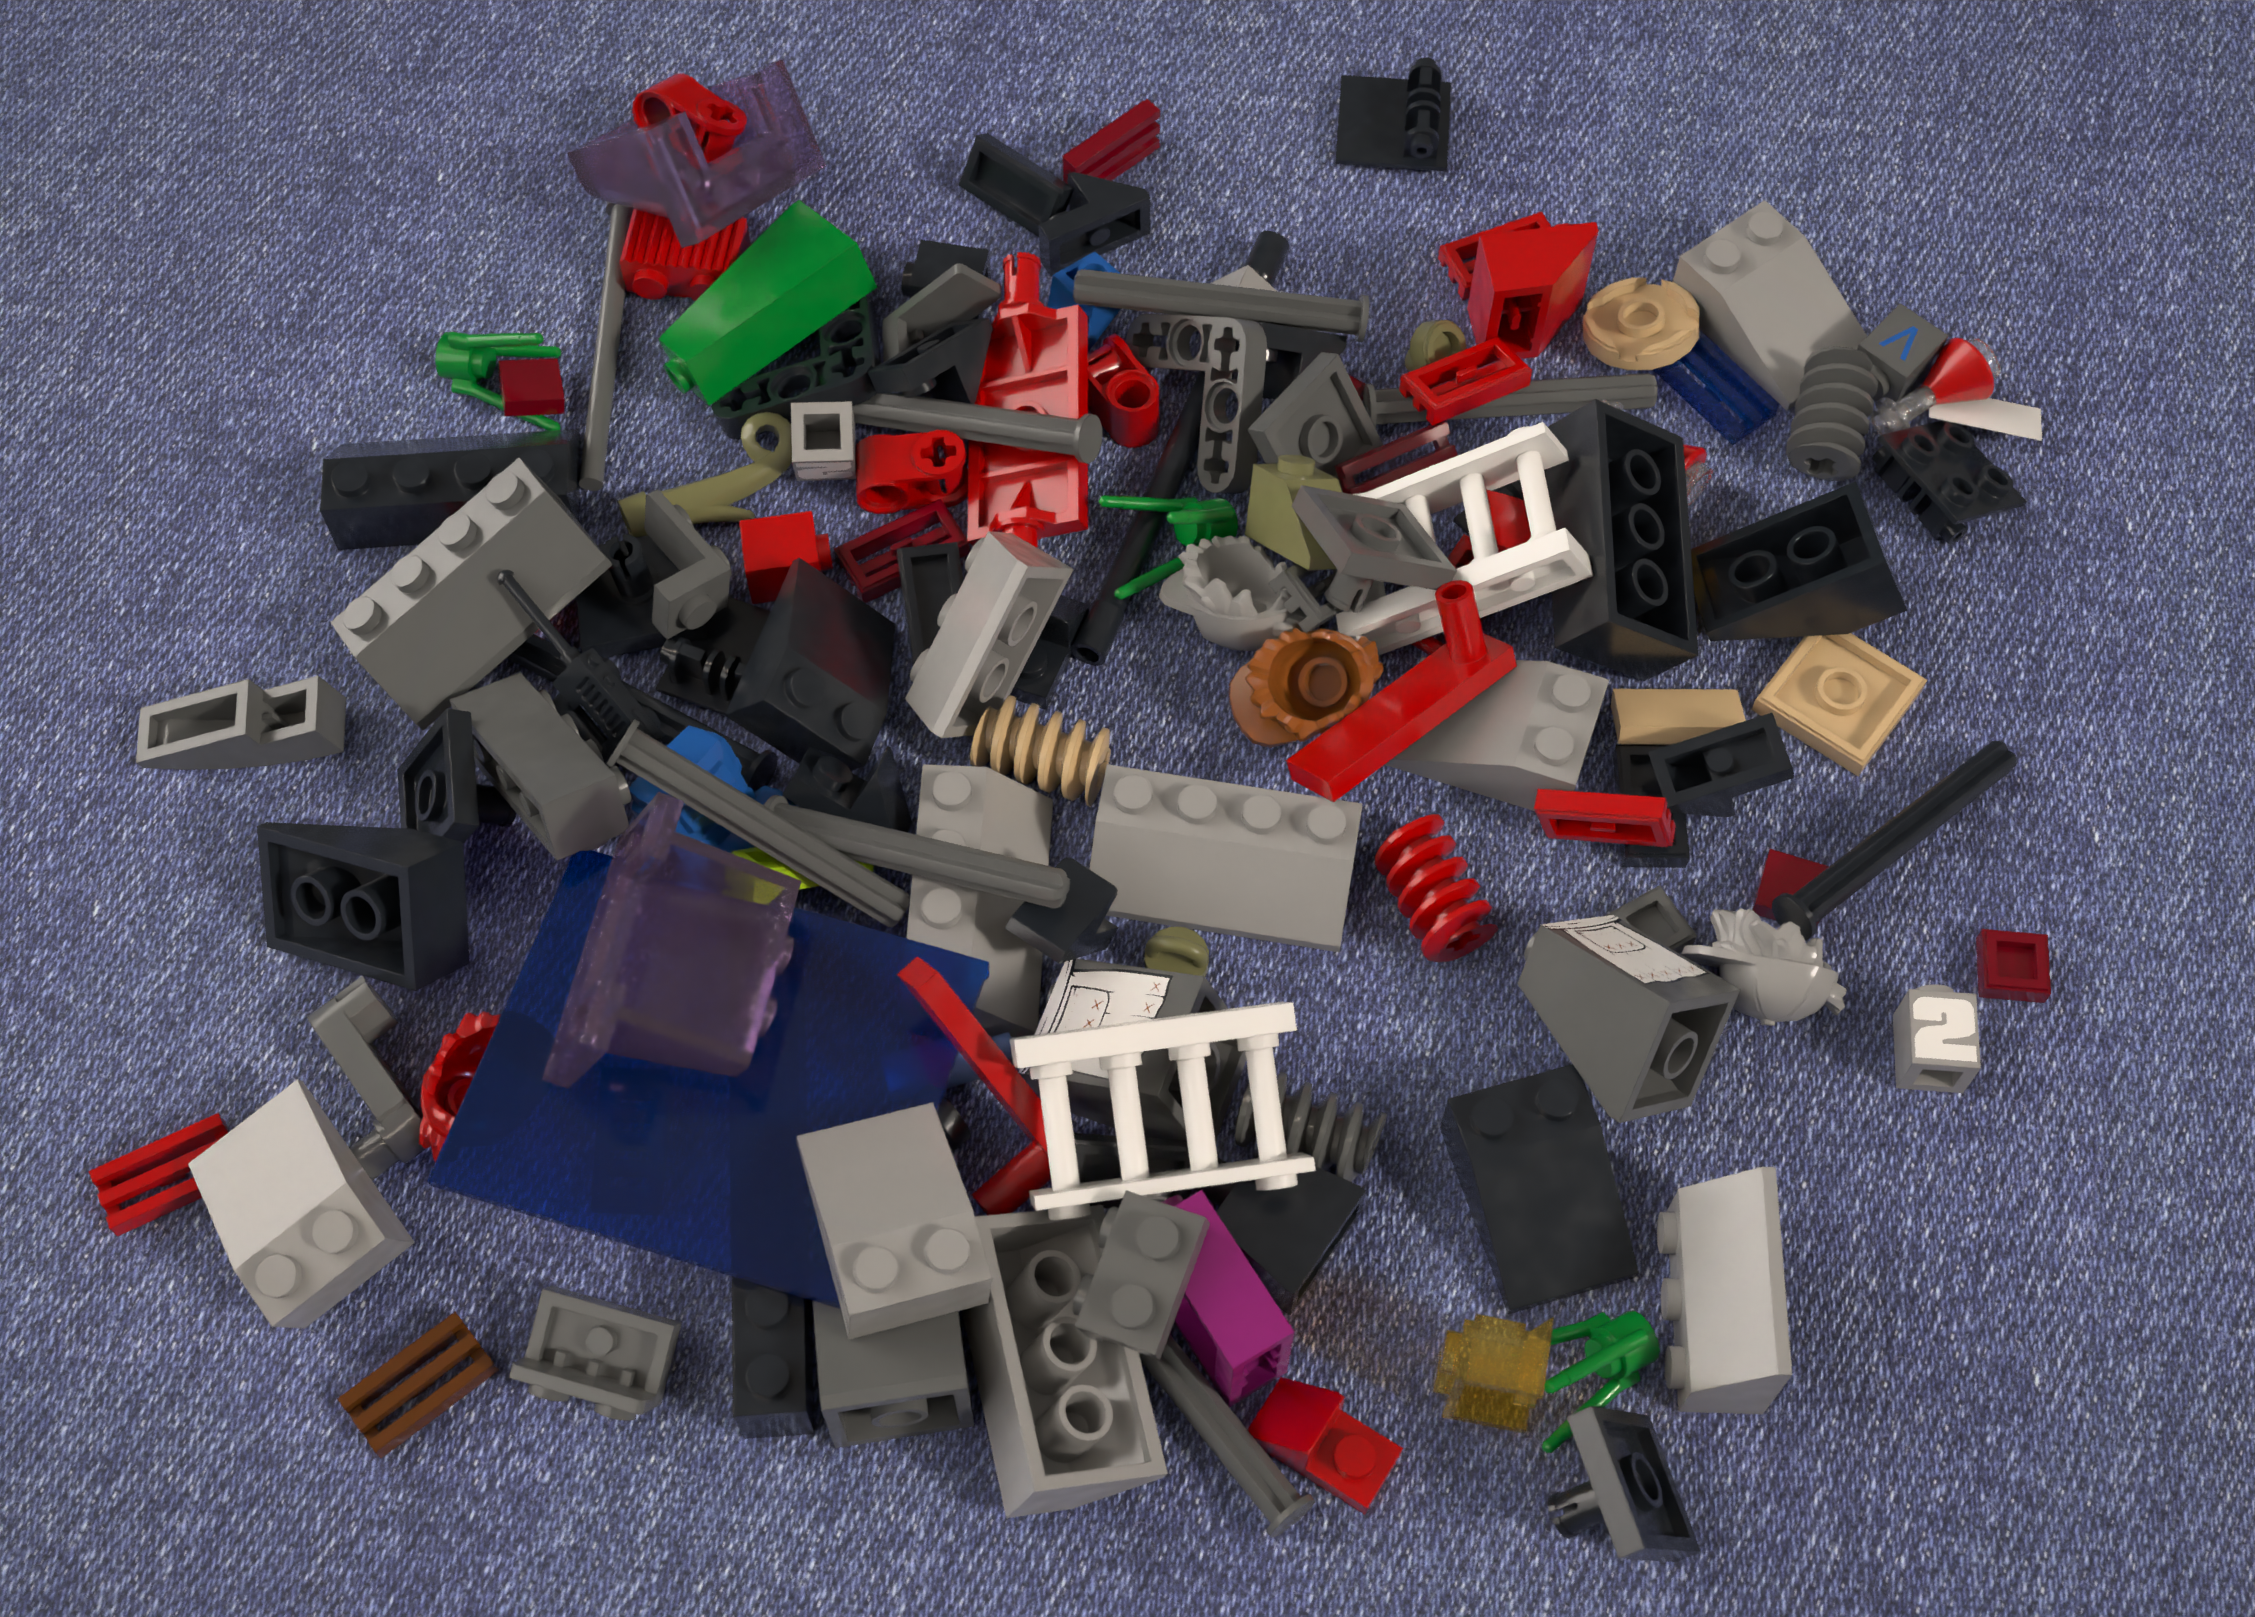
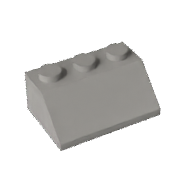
[905,531,1073,738]
[1657,1167,1792,1414]

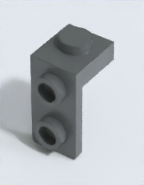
[882,263,1001,398]
[644,489,732,639]

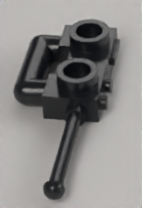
[497,569,666,771]

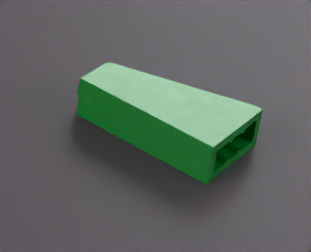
[658,200,877,406]

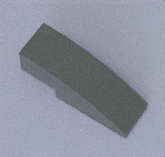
[136,676,346,770]

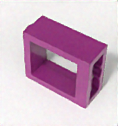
[1162,1190,1294,1408]

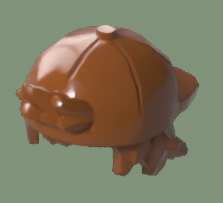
[1229,628,1384,748]

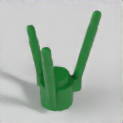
[435,331,562,431]
[1099,495,1238,600]
[1507,1310,1660,1453]

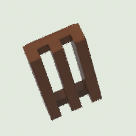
[337,1311,499,1459]

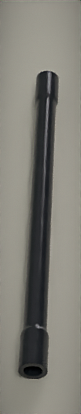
[1071,231,1290,666]

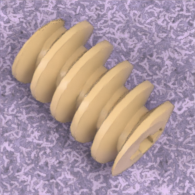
[970,695,1111,807]

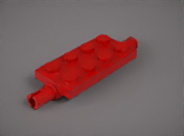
[967,252,1088,548]

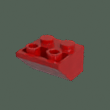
[1467,222,1599,362]

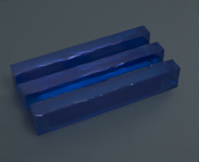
[1653,329,1779,445]

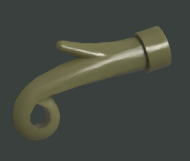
[617,412,792,538]

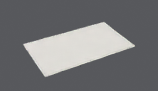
[1929,398,2042,441]

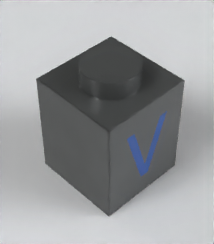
[1857,303,1949,412]

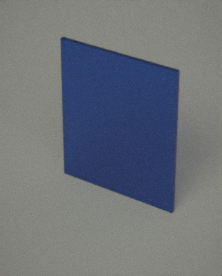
[427,850,990,1309]

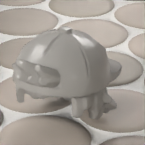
[1159,536,1312,651]
[1681,908,1847,1026]

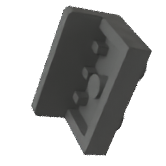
[1073,1190,1210,1360]
[509,1285,682,1421]

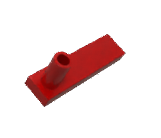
[1286,580,1517,802]
[897,956,1051,1215]

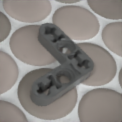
[1126,313,1267,494]

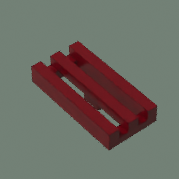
[1062,99,1160,184]
[1334,422,1458,494]
[834,498,970,603]

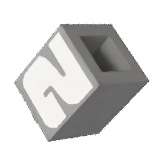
[791,401,856,481]
[1893,984,1981,1093]

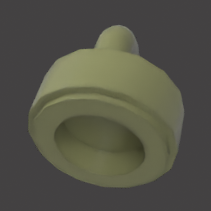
[1404,320,1467,372]
[1144,927,1209,977]

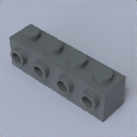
[450,673,631,861]

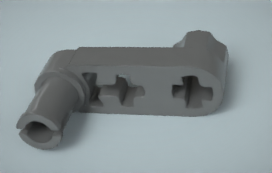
[307,976,425,1181]

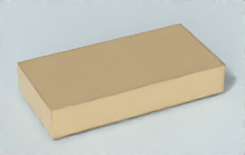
[1611,689,1746,745]

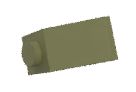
[1245,455,1342,570]

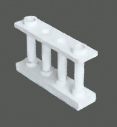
[1336,422,1593,655]
[1009,1002,1316,1220]

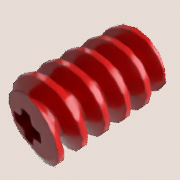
[1374,814,1499,963]

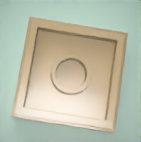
[1752,633,1927,776]

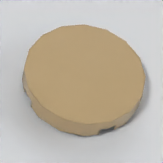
[1583,277,1699,370]

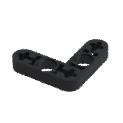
[711,293,881,440]

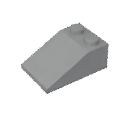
[1673,200,1867,411]
[1385,657,1609,811]
[188,1079,415,1329]
[797,1102,992,1340]

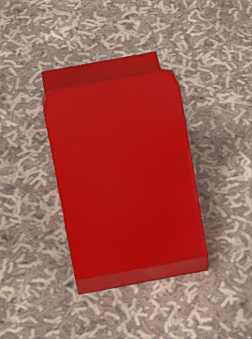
[1248,1377,1403,1515]

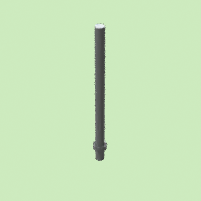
[579,168,641,491]

